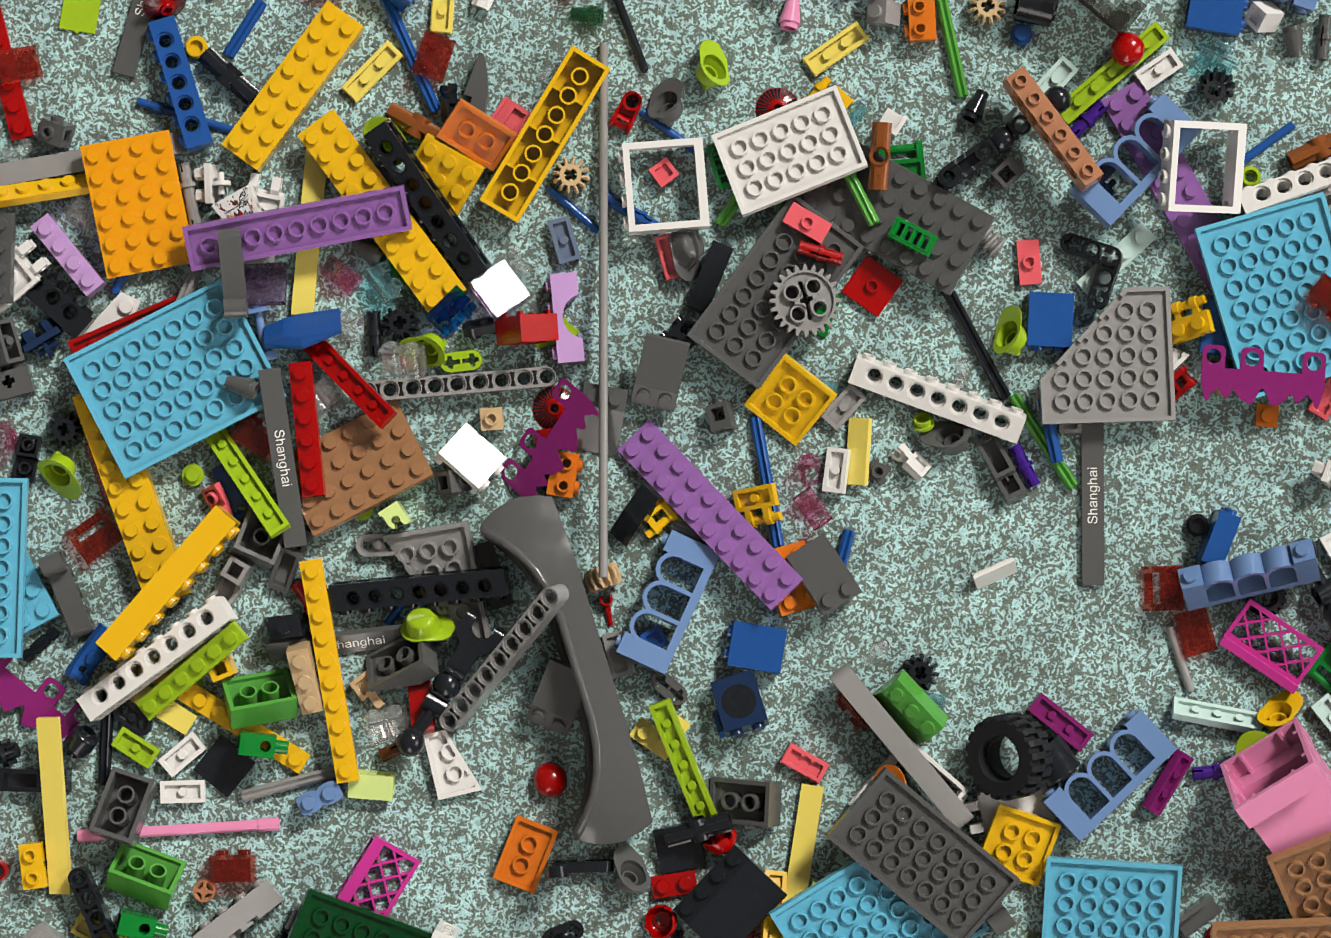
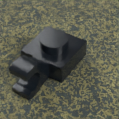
[440,83,459,122]

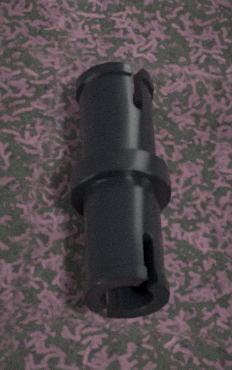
[365,311,383,357]

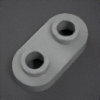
[356,534,395,557]

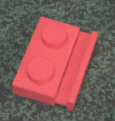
[491,96,530,151]

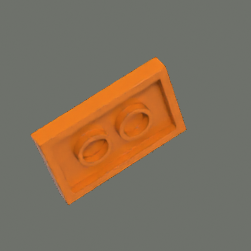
[436,98,517,171]
[774,540,815,617]
[492,814,559,894]

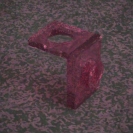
[319,255,364,296]
[0,421,18,452]
[797,453,824,487]
[792,486,833,531]

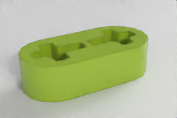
[441,350,483,373]

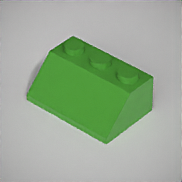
[221,668,298,730]
[872,669,949,744]
[104,844,187,911]

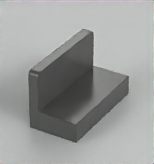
[1179,893,1222,938]

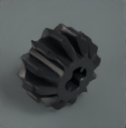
[1197,66,1236,106]
[382,304,420,342]
[46,411,84,449]
[901,653,939,690]

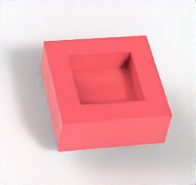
[648,157,680,189]

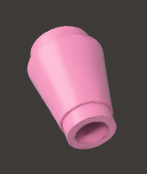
[778,0,800,32]

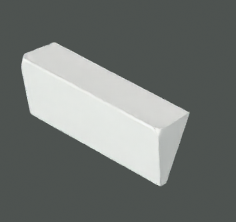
[971,557,1018,590]

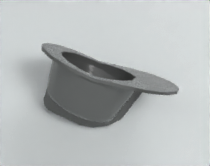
[647,78,683,127]
[669,230,705,281]
[919,421,971,456]
[613,844,651,896]

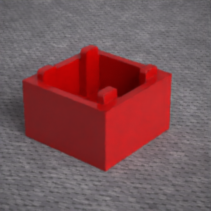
[495,310,559,346]

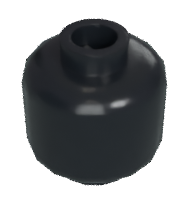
[64,725,98,758]

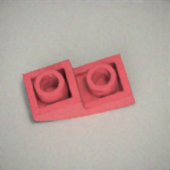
[200,481,233,516]

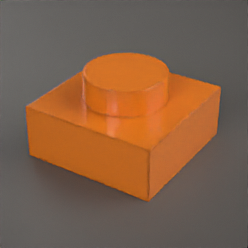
[1254,404,1279,428]

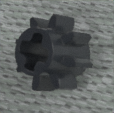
[0,738,21,768]

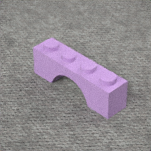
[30,213,107,298]
[545,272,585,365]

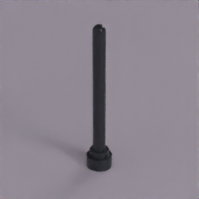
[613,0,649,73]

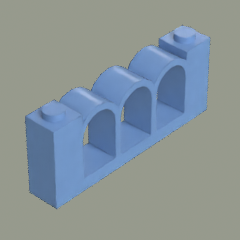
[1068,93,1202,229]
[613,530,719,676]
[1177,538,1321,611]
[1040,709,1177,842]

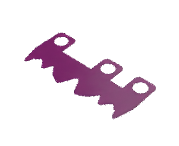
[1201,344,1326,409]
[501,378,600,497]
[0,658,81,739]

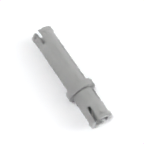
[176,162,202,225]

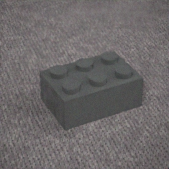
[88,766,159,848]

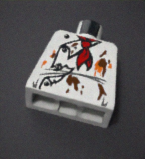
[211,183,262,219]

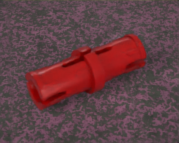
[797,240,844,267]

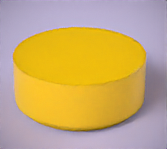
[185,36,208,59]

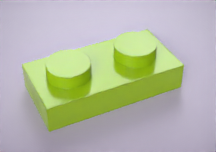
[111,726,161,769]

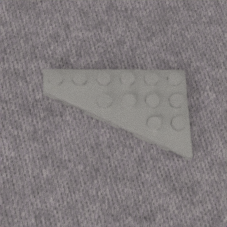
[383,520,491,640]

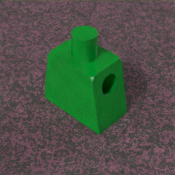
[236,729,289,759]
[116,907,169,938]

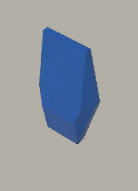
[264,308,342,349]

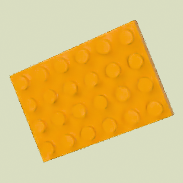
[80,130,189,279]

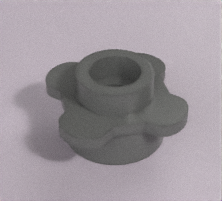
[868,459,891,485]

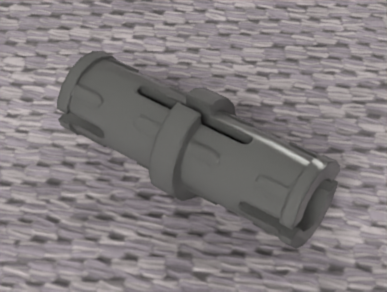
[1314,14,1331,61]

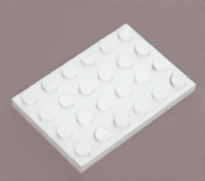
[711,85,869,217]

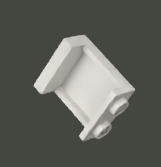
[433,422,506,495]

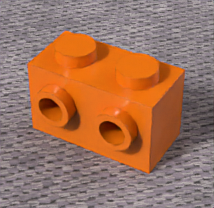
[902,0,937,43]
[546,451,584,498]

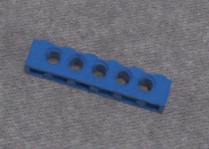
[146,15,214,153]

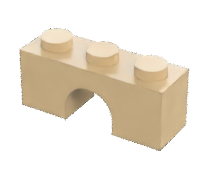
[286,640,324,715]

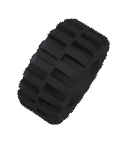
[965,712,1053,801]

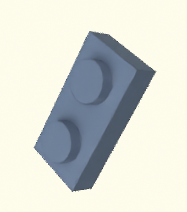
[547,215,581,265]

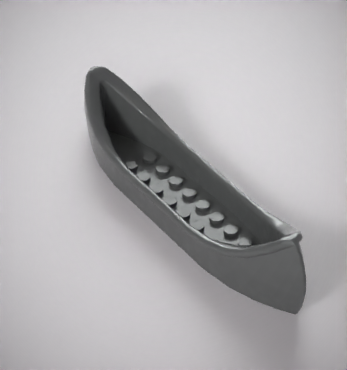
[480,495,652,844]

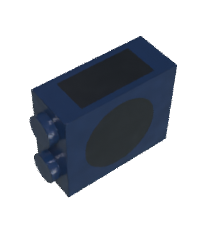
[710,670,769,739]

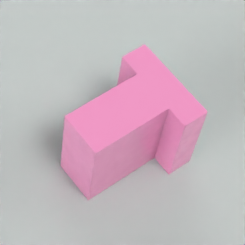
[1220,718,1331,853]

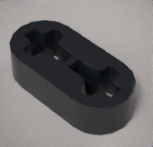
[543,919,584,938]

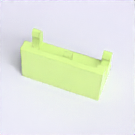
[378,501,413,529]
[348,769,396,801]

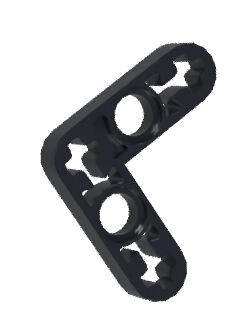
[1060,233,1124,310]
[547,859,614,878]

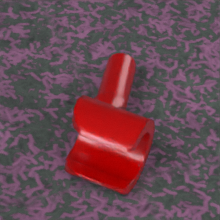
[599,594,613,626]

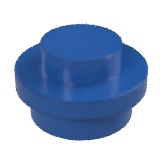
[1010,23,1032,46]

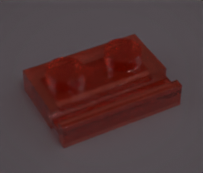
[411,30,456,83]
[0,45,43,85]
[1173,607,1217,658]

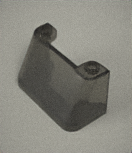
[1070,0,1147,36]

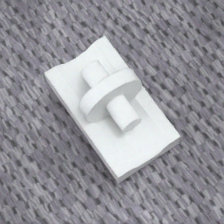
[194,163,231,205]
[1311,459,1331,487]

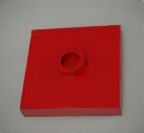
[841,255,903,317]

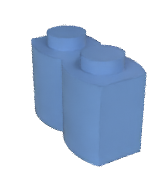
[296,779,345,815]

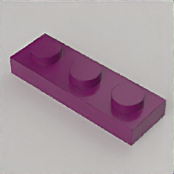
[1027,692,1094,752]
[1142,749,1194,816]

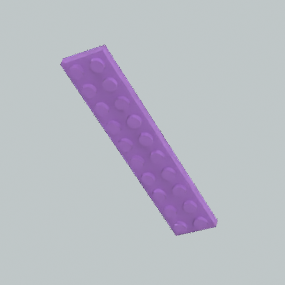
[1101,80,1221,294]
[182,185,413,271]
[617,419,804,611]

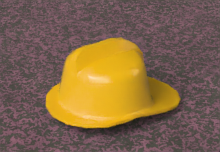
[1257,690,1303,733]

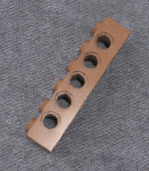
[1002,66,1104,193]

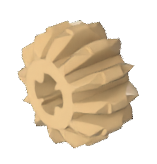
[968,0,1006,26]
[552,157,590,195]
[584,562,622,593]

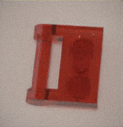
[65,506,123,565]
[1141,565,1183,611]

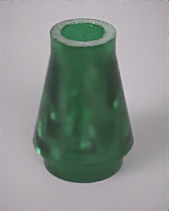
[570,5,604,28]

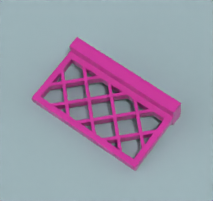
[1218,598,1324,694]
[335,833,421,916]

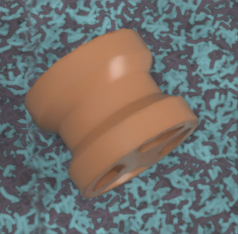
[193,879,217,903]

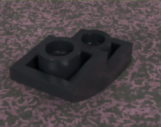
[12,433,42,484]

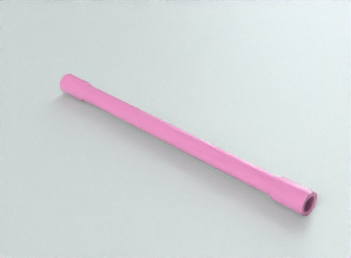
[77,817,280,843]

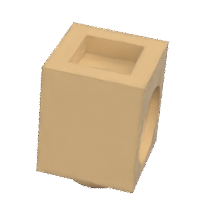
[480,407,504,431]

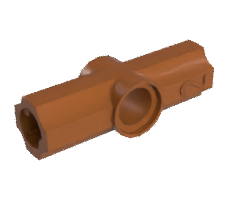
[384,102,447,144]
[868,122,892,191]
[1285,133,1331,171]

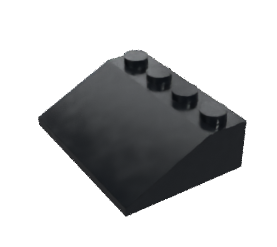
[673,845,787,938]

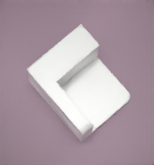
[1244,1,1285,33]
[879,108,908,139]

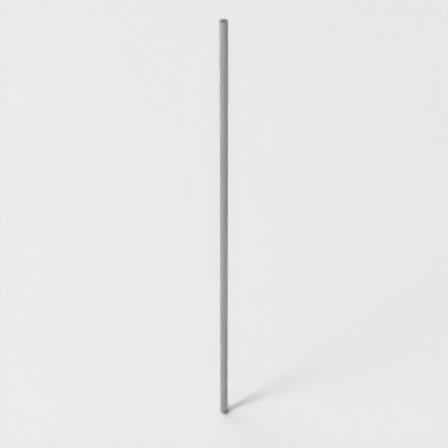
[599,43,608,578]

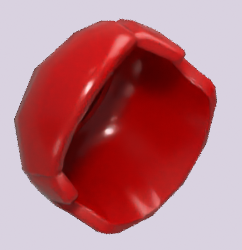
[1110,32,1145,66]
[533,762,567,798]
[702,828,737,855]
[644,904,678,938]

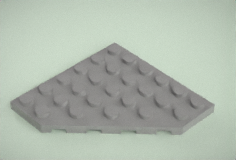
[1039,286,1176,425]

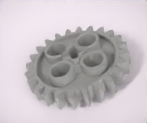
[768,264,842,338]

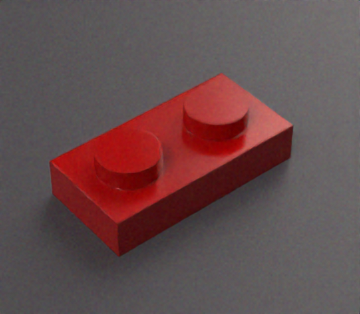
[650,869,697,899]

